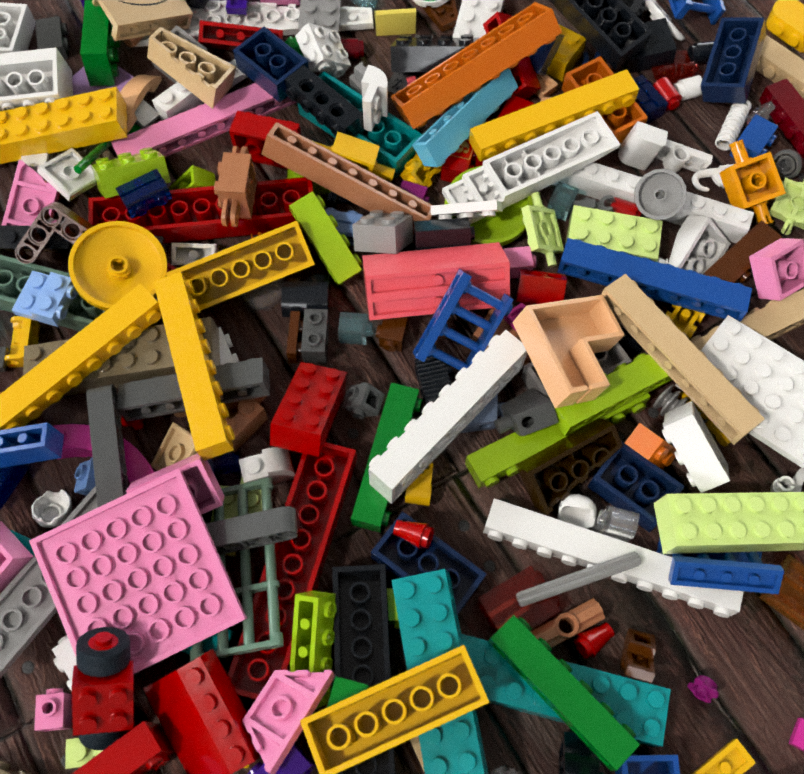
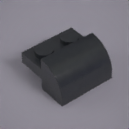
[281,273,331,318]

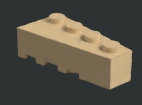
[147,27,236,109]

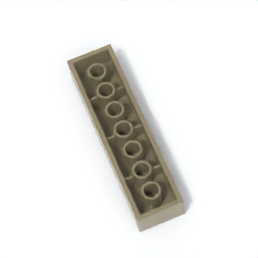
[23,317,220,396]

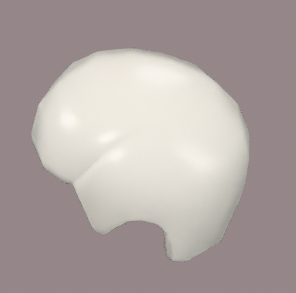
[31,489,72,528]
[558,494,597,529]

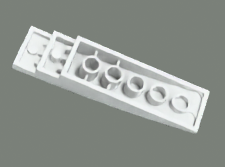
[442,111,621,224]

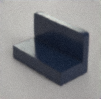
[529,34,564,75]

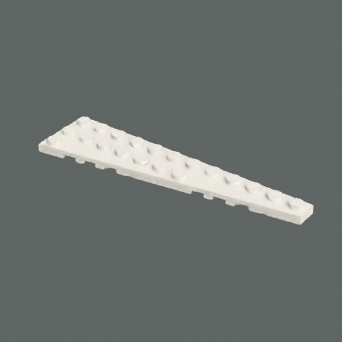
[135,0,374,47]

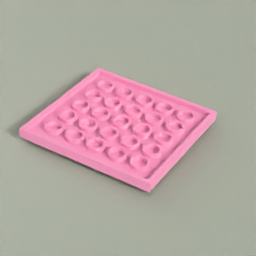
[29,469,247,674]

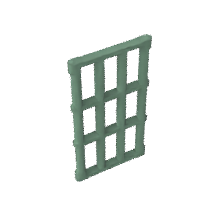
[190,477,284,661]

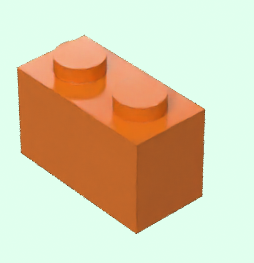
[625,423,676,469]

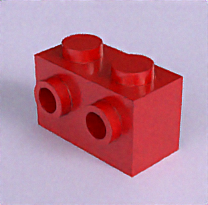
[516,269,567,306]

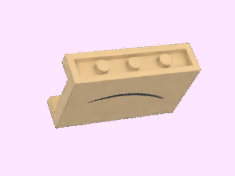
[92,0,193,41]

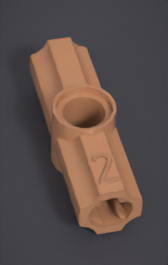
[531,598,605,648]

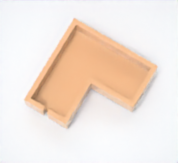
[512,295,625,408]

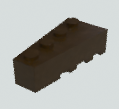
[516,418,623,516]

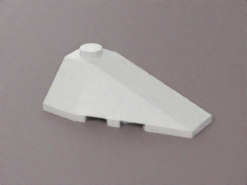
[668,215,731,274]

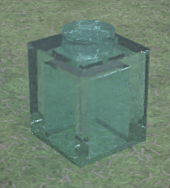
[547,181,579,221]
[338,312,373,345]

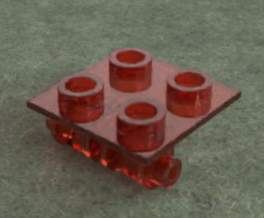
[651,50,699,85]

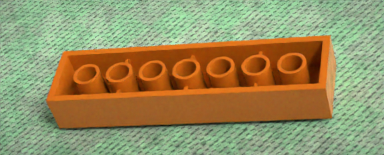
[390,2,562,129]

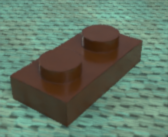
[286,311,303,364]

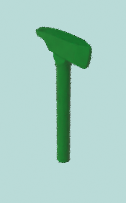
[74,124,143,174]

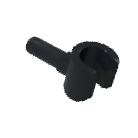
[325,192,354,208]

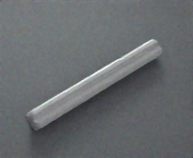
[516,552,641,607]

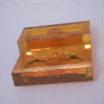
[759,554,804,630]

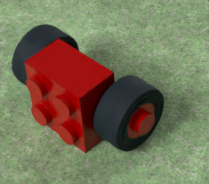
[71,627,134,750]

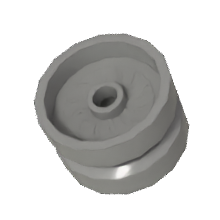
[634,169,687,220]

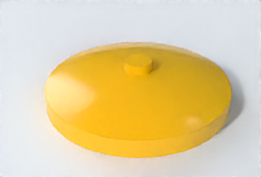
[68,221,167,311]

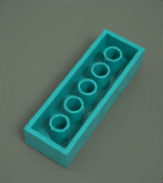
[298,71,423,178]

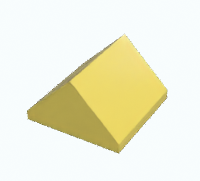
[374,8,416,36]

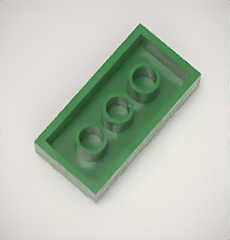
[80,0,121,86]

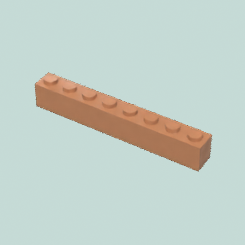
[261,122,433,235]

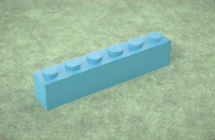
[412,68,518,167]

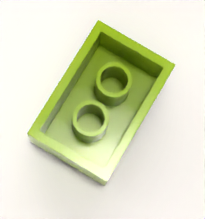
[91,147,171,198]

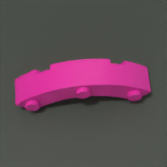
[53,424,155,484]

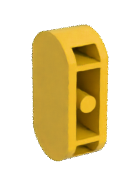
[766,0,804,53]

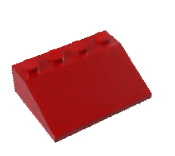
[143,649,260,774]

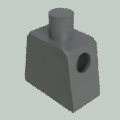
[494,388,558,436]

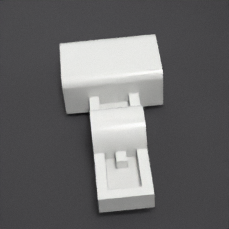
[618,121,713,173]

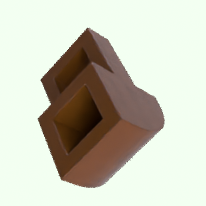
[620,628,657,683]

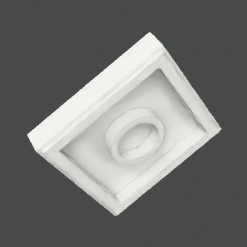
[37,148,97,201]

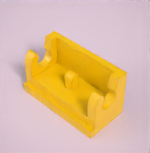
[4,316,41,368]

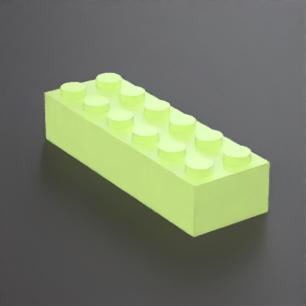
[653,492,804,554]

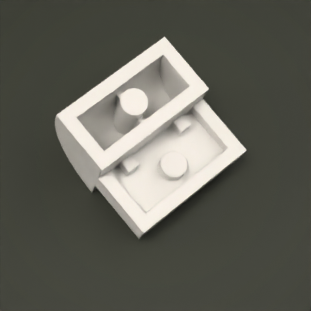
[361,65,388,132]

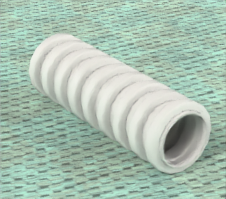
[715,100,752,151]

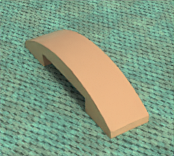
[120,74,162,133]

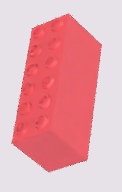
[362,242,510,320]

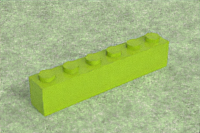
[553,353,672,436]

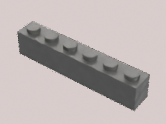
[117,358,270,422]

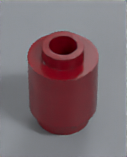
[341,38,364,60]

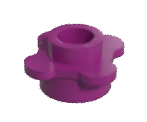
[688,675,719,703]

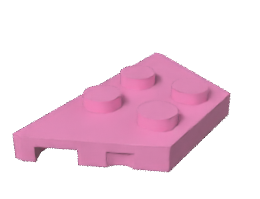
[1,160,60,226]
[242,670,336,774]

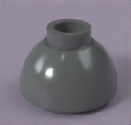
[773,149,803,179]

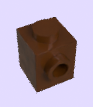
[375,317,408,352]

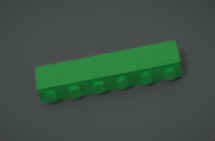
[351,383,422,533]
[488,615,640,771]

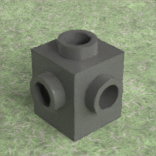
[342,382,385,419]

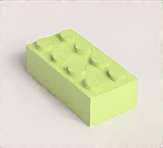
[565,205,663,262]

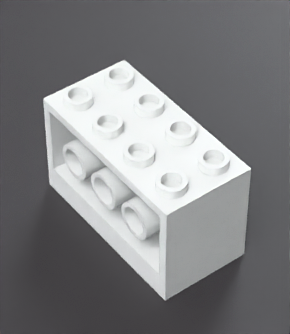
[0,47,73,111]

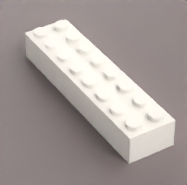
[369,330,527,504]

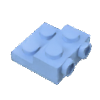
[12,271,78,327]

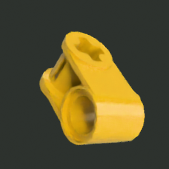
[405,463,433,506]

